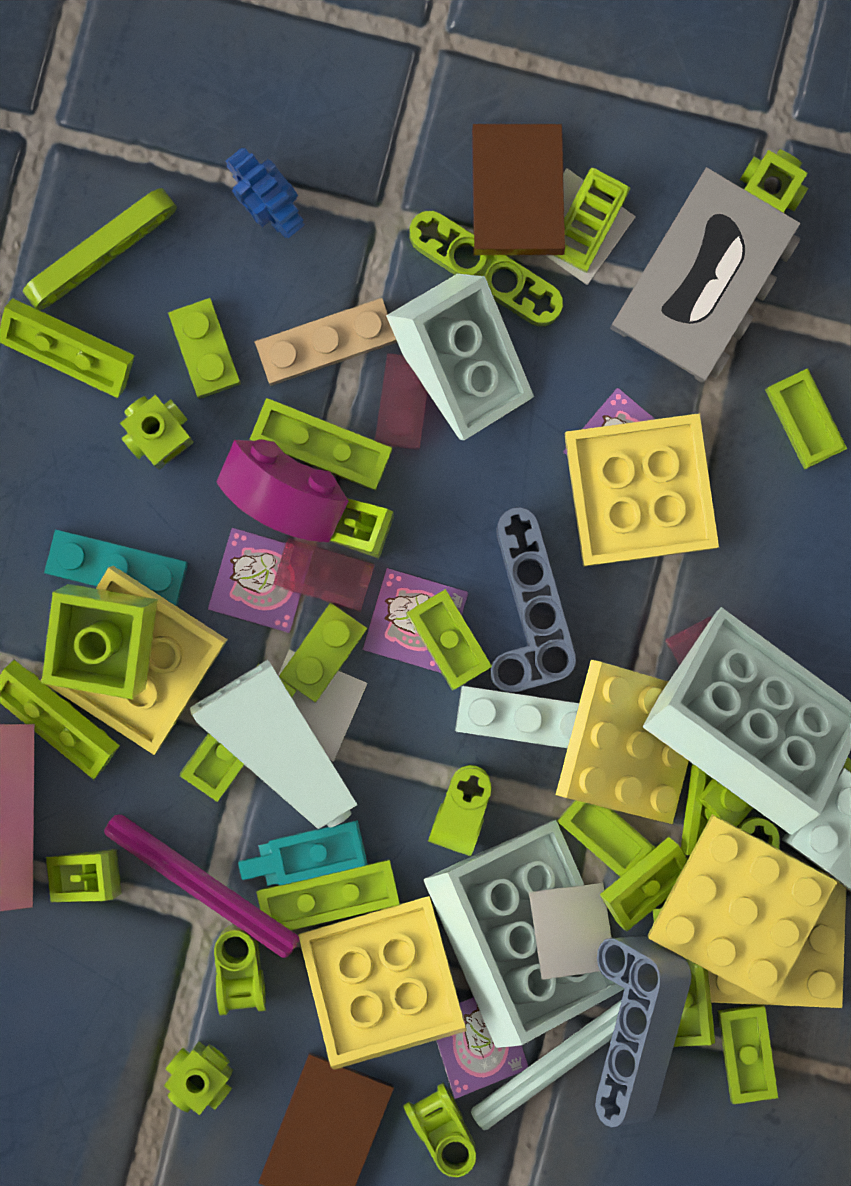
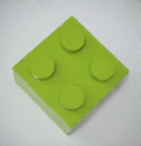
[41,584,158,699]

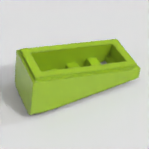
[553,168,630,273]

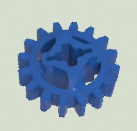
[225,148,305,239]

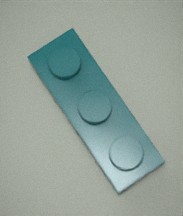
[44,529,188,606]

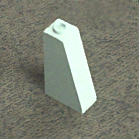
[190,660,357,829]

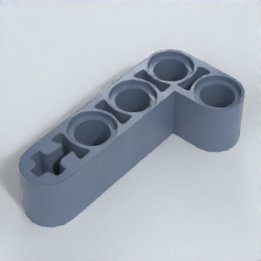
[489,507,576,693]
[595,935,691,1128]

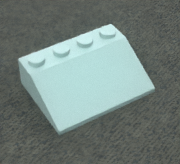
[643,607,851,835]
[423,820,624,1048]

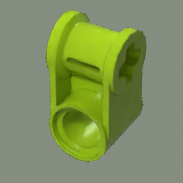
[428,765,491,857]
[214,924,266,1015]
[403,1083,476,1177]

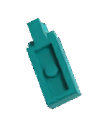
[238,820,368,886]

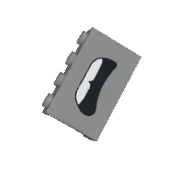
[610,167,801,383]

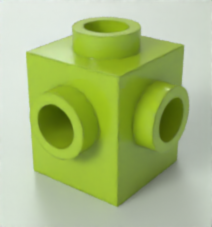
[740,149,808,213]
[120,394,194,470]
[164,1041,233,1115]

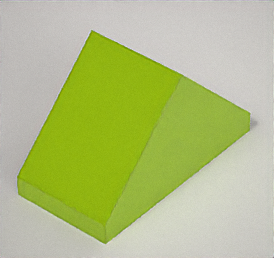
[330,498,394,559]
[46,849,122,902]

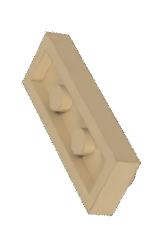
[255,298,397,386]

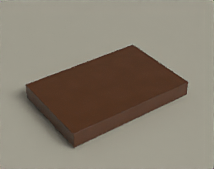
[472,124,565,255]
[258,1052,394,1186]

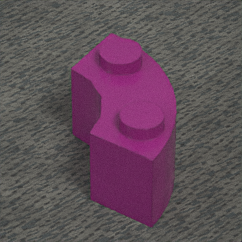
[217,439,349,542]

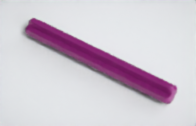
[104,814,299,958]

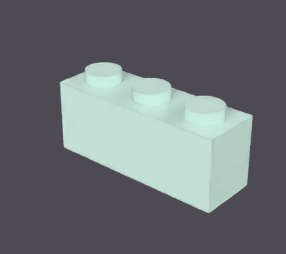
[455,686,580,748]

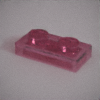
[375,353,427,450]

